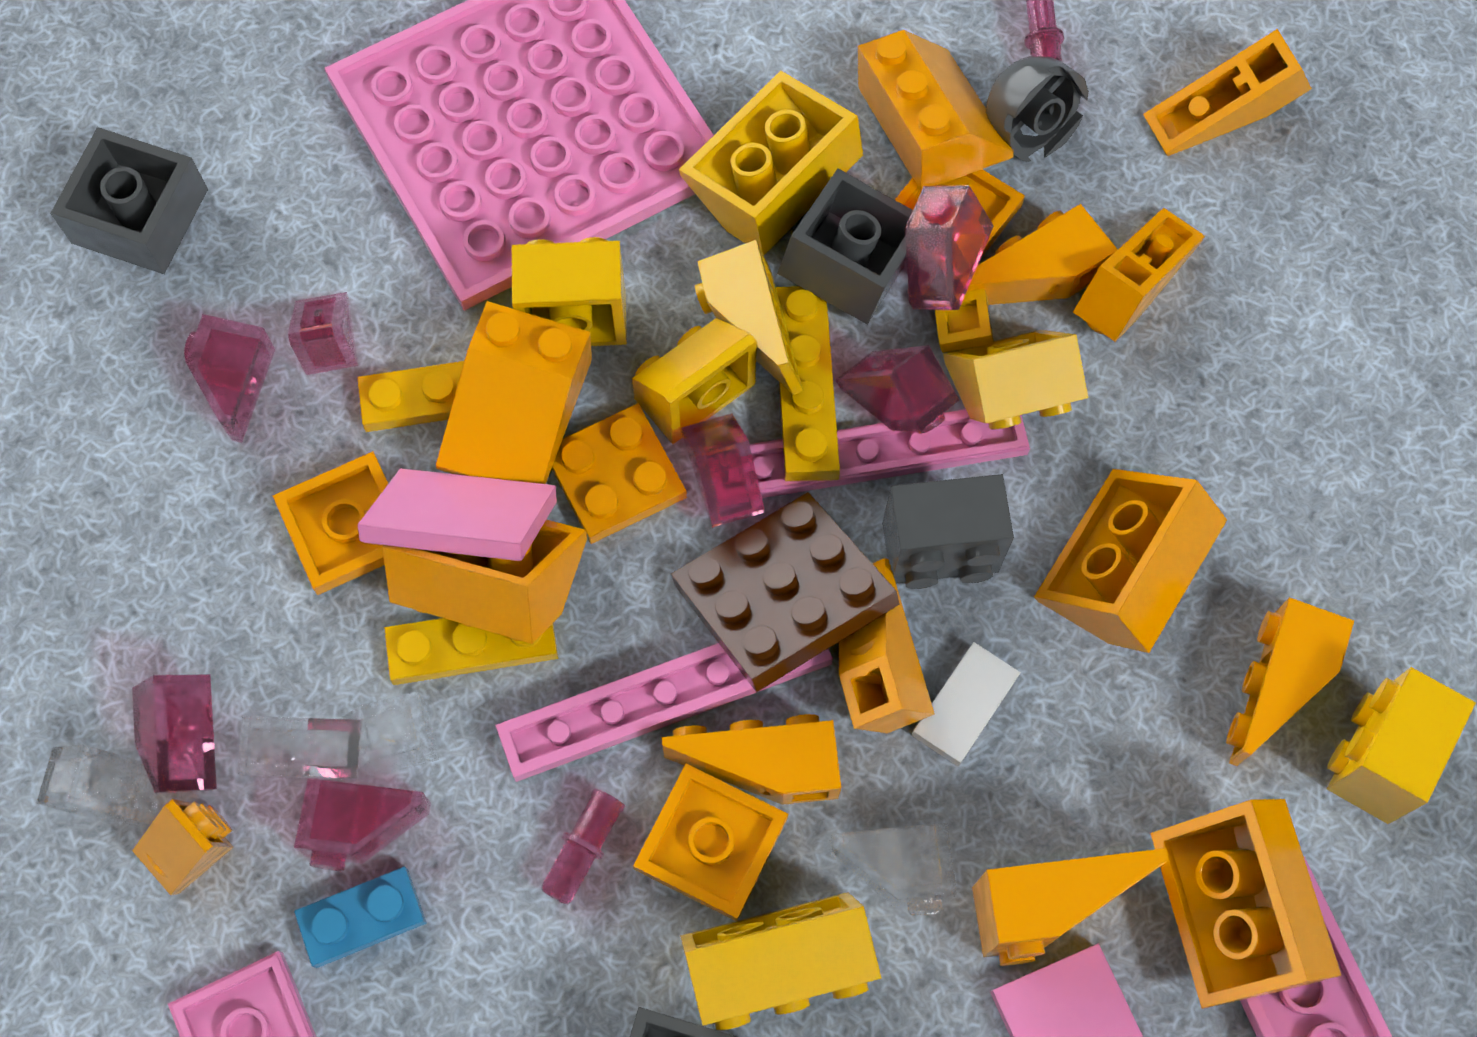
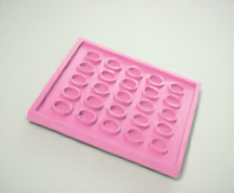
[324,0,714,311]

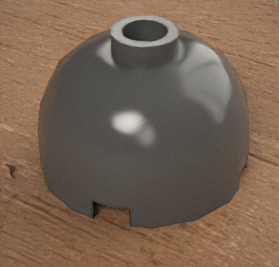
[986,56,1089,162]

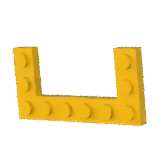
[357,361,559,685]

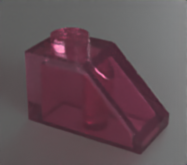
[905,185,994,310]
[184,314,275,443]
[835,345,959,434]
[132,674,217,794]
[294,778,431,871]

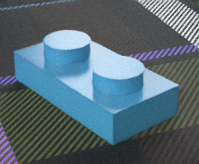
[294,866,427,968]

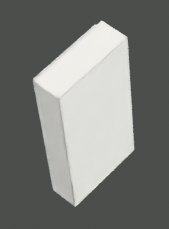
[911,642,1021,767]

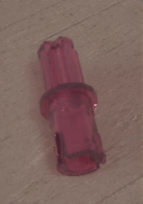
[1024,0,1064,62]
[541,789,625,905]

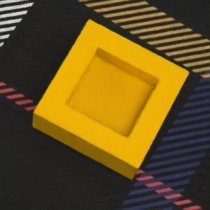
[933,288,994,353]

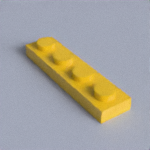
[776,286,840,482]

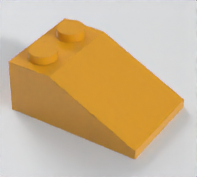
[436,301,592,484]
[972,848,1169,966]

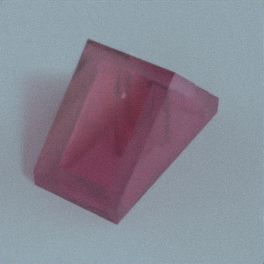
[288,292,358,375]
[681,413,764,528]

